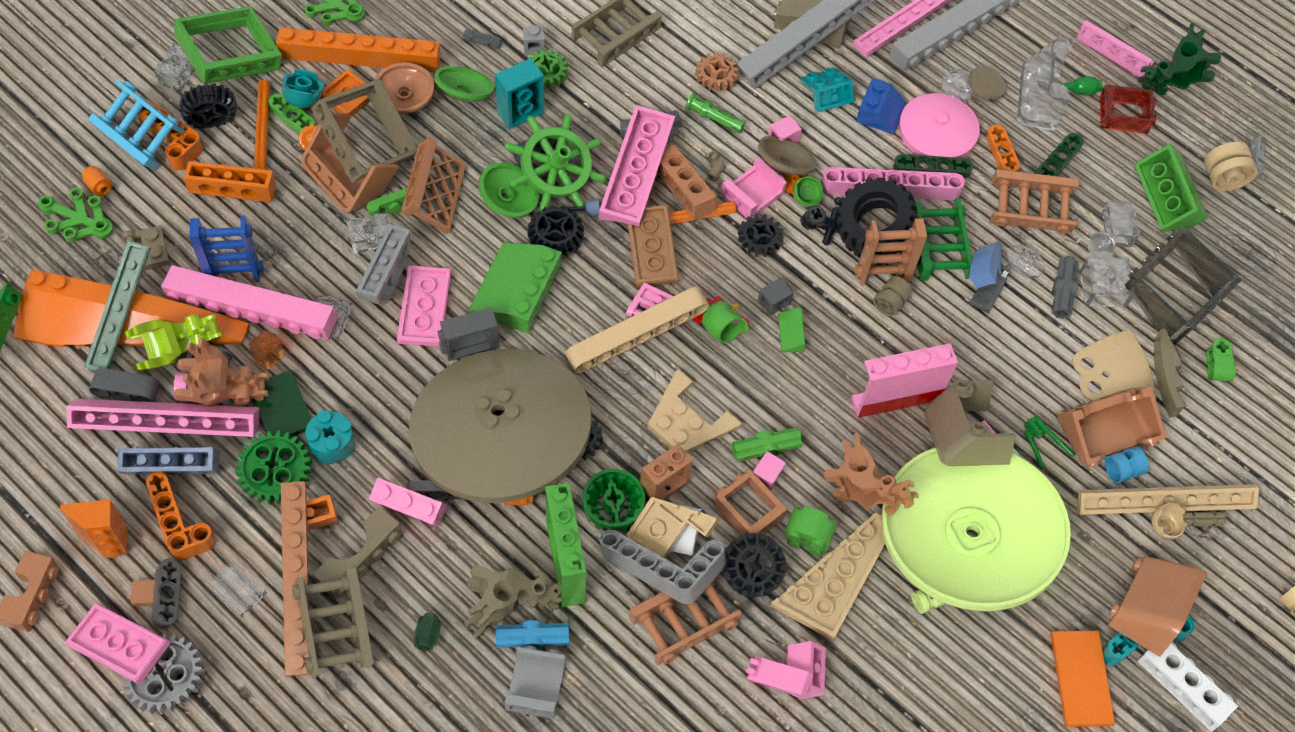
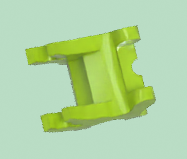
[125,314,223,370]

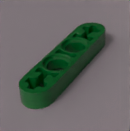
[1034,133,1084,176]
[893,154,973,179]

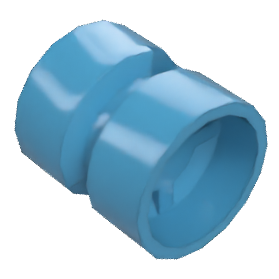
[1105,446,1149,484]

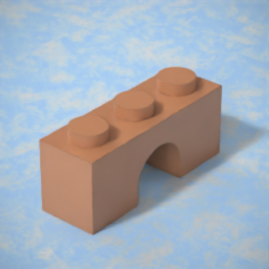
[0,551,59,632]

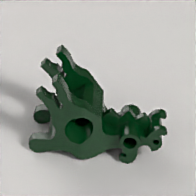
[1138,23,1221,95]

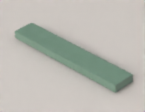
[84,241,151,371]

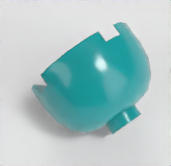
[282,69,324,108]

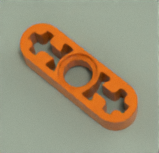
[986,125,1020,172]

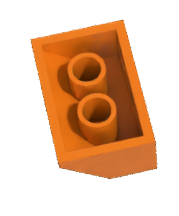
[60,499,128,558]

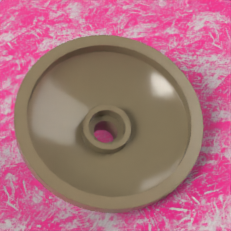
[758,136,816,175]

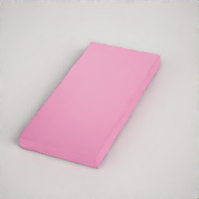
[397,265,452,347]
[65,603,170,685]

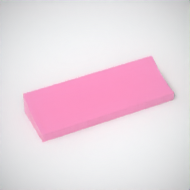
[599,105,675,226]

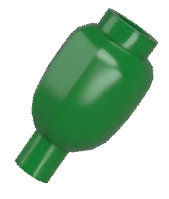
[1064,76,1102,95]

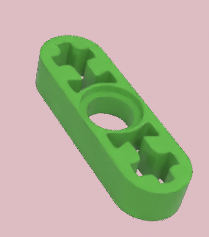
[269,93,315,135]

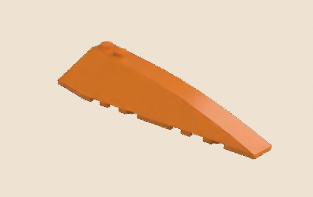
[13,269,250,347]

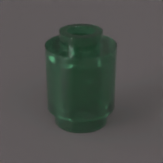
[413,613,442,651]

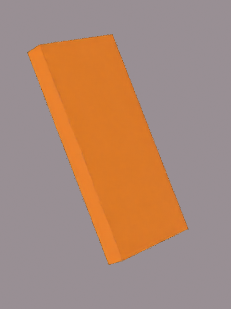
[1050,631,1115,727]

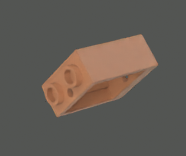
[640,443,693,502]
[714,470,787,535]

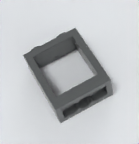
[437,307,499,362]

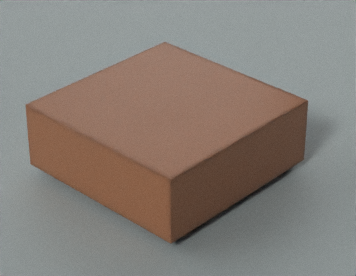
[130,580,155,606]

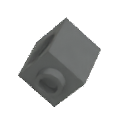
[758,278,793,316]

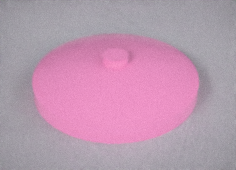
[899,93,980,158]

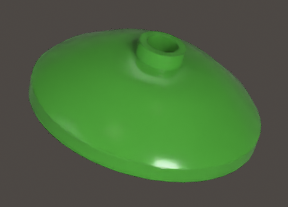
[434,66,494,102]
[478,163,539,218]

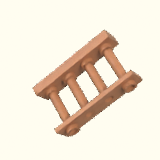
[989,169,1079,234]
[855,218,927,285]
[629,578,742,666]

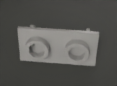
[1246,136,1266,179]

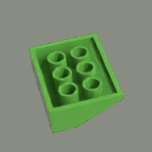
[468,243,562,334]

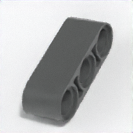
[89,368,160,402]

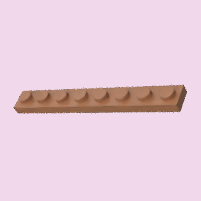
[281,481,311,677]

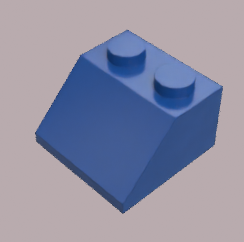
[856,78,906,135]

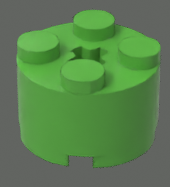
[784,506,838,556]

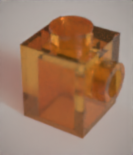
[248,330,284,370]

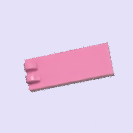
[746,656,814,698]

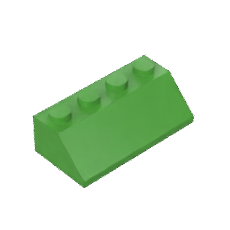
[1134,144,1209,231]

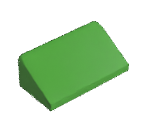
[778,308,805,352]

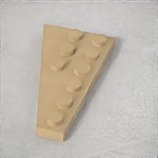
[770,512,885,641]

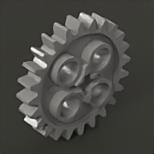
[121,634,205,715]

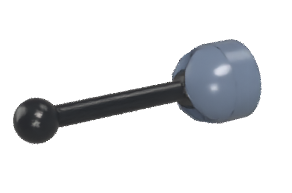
[550,199,600,216]

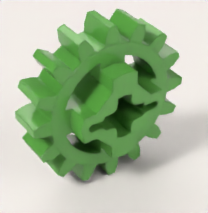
[528,49,568,89]

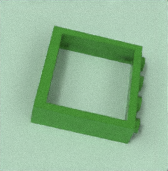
[174,6,282,84]
[545,483,586,607]

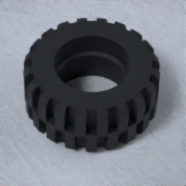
[836,177,919,258]

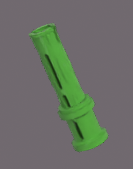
[685,93,745,134]

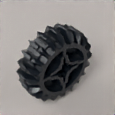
[179,83,237,129]
[527,205,584,257]

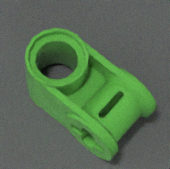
[1205,338,1236,381]

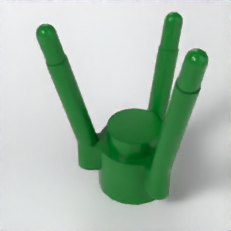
[1024,415,1075,468]

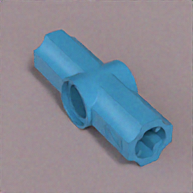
[496,620,569,650]

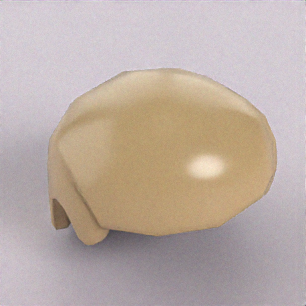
[1151,502,1187,540]

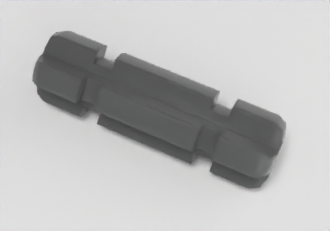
[463,30,502,48]

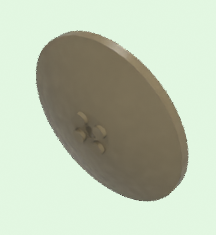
[409,349,592,503]

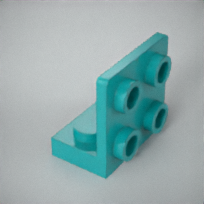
[800,67,854,112]

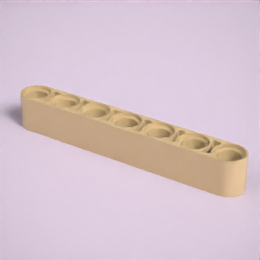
[565,286,710,373]

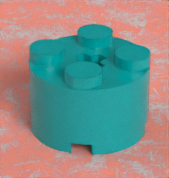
[305,410,355,464]

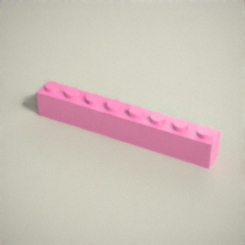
[161,265,338,340]
[66,399,259,437]

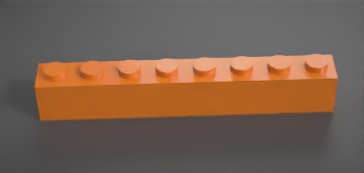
[276,27,441,72]

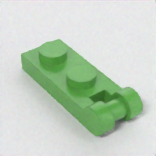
[367,188,407,223]

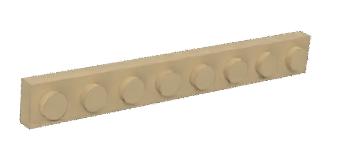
[1077,484,1259,515]

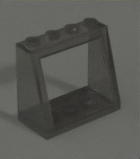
[1124,227,1242,346]

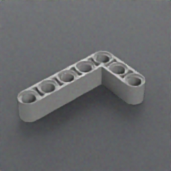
[599,530,726,604]

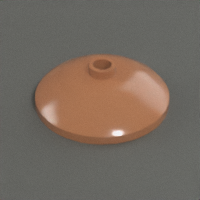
[374,62,434,113]

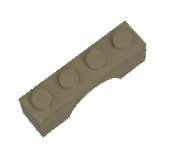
[312,506,402,600]

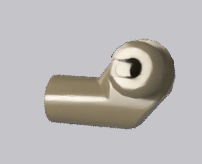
[707,151,725,181]

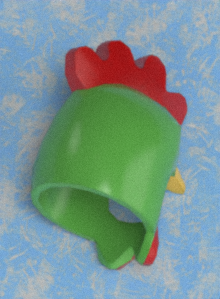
[692,296,750,343]

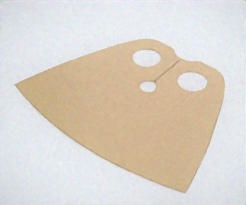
[1072,329,1156,400]

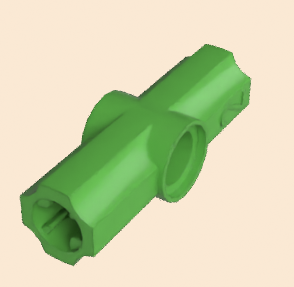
[731,427,802,462]

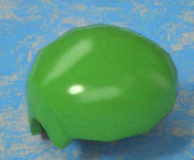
[793,176,824,208]

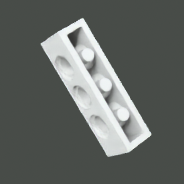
[1137,642,1238,732]

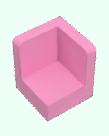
[768,115,802,143]
[753,452,786,491]

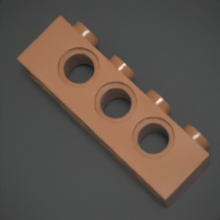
[657,144,717,220]

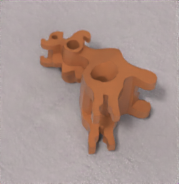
[174,338,270,407]
[823,432,919,515]

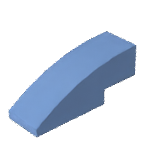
[969,241,1002,289]

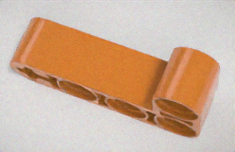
[137,99,203,171]
[146,472,216,560]

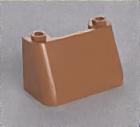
[1056,386,1167,467]
[1108,556,1207,657]

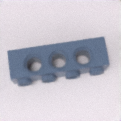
[117,447,220,475]

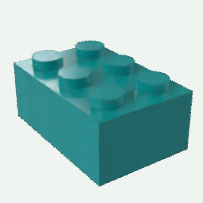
[495,58,544,130]

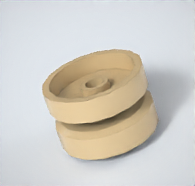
[1204,142,1258,191]

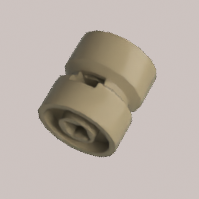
[873,276,912,317]

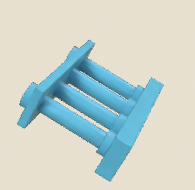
[88,80,184,170]

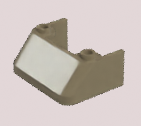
[925,380,1016,466]

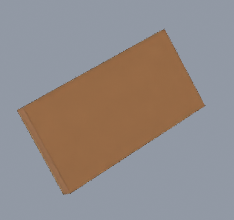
[627,205,679,288]

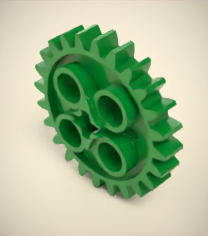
[235,430,312,505]

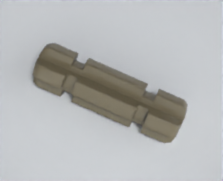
[1183,512,1226,526]

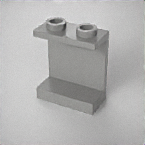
[505,645,565,719]

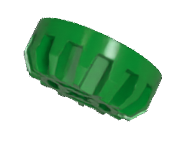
[582,469,645,532]

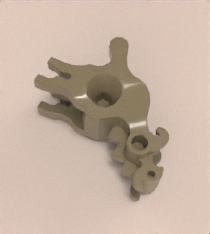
[464,565,562,640]

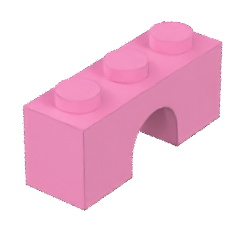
[369,477,448,526]

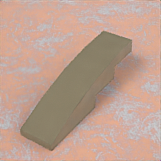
[1154,328,1185,418]

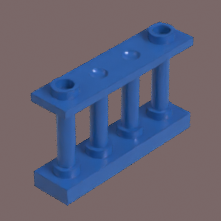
[189,216,263,282]

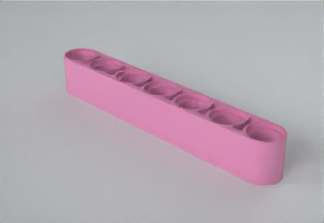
[821,167,965,200]

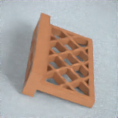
[401,136,466,233]

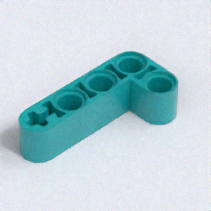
[1102,615,1195,666]

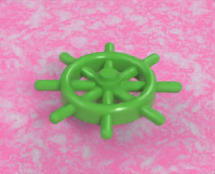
[504,114,607,212]

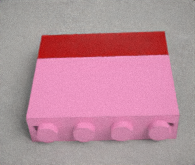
[851,343,958,418]

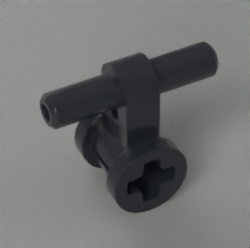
[800,205,838,246]

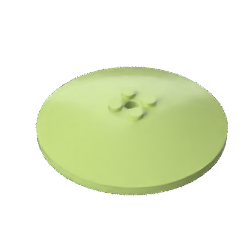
[881,448,1071,611]

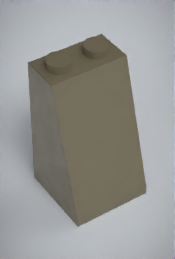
[772,0,852,49]

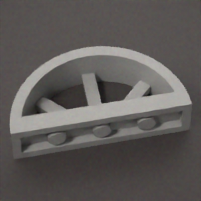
[356,224,410,305]

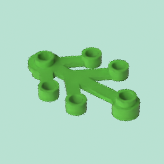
[305,0,365,26]
[38,188,113,242]

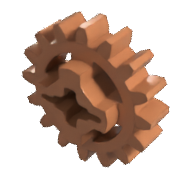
[695,52,739,92]

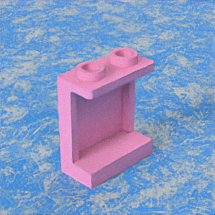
[721,157,787,218]

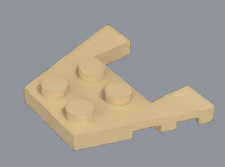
[647,369,742,453]
[626,497,720,559]

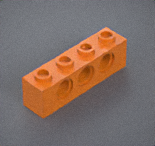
[183,161,276,202]

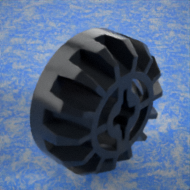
[722,533,787,598]

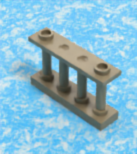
[572,0,662,68]
[292,567,374,678]

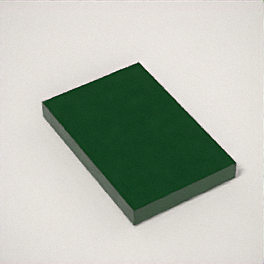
[253,370,311,437]

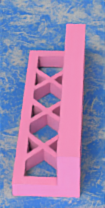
[1076,20,1154,77]

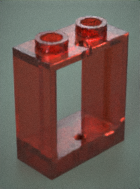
[1099,84,1156,134]

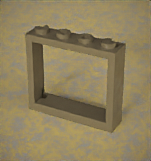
[311,79,417,183]

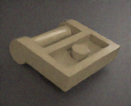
[122,225,170,271]

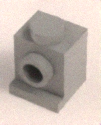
[523,25,544,56]

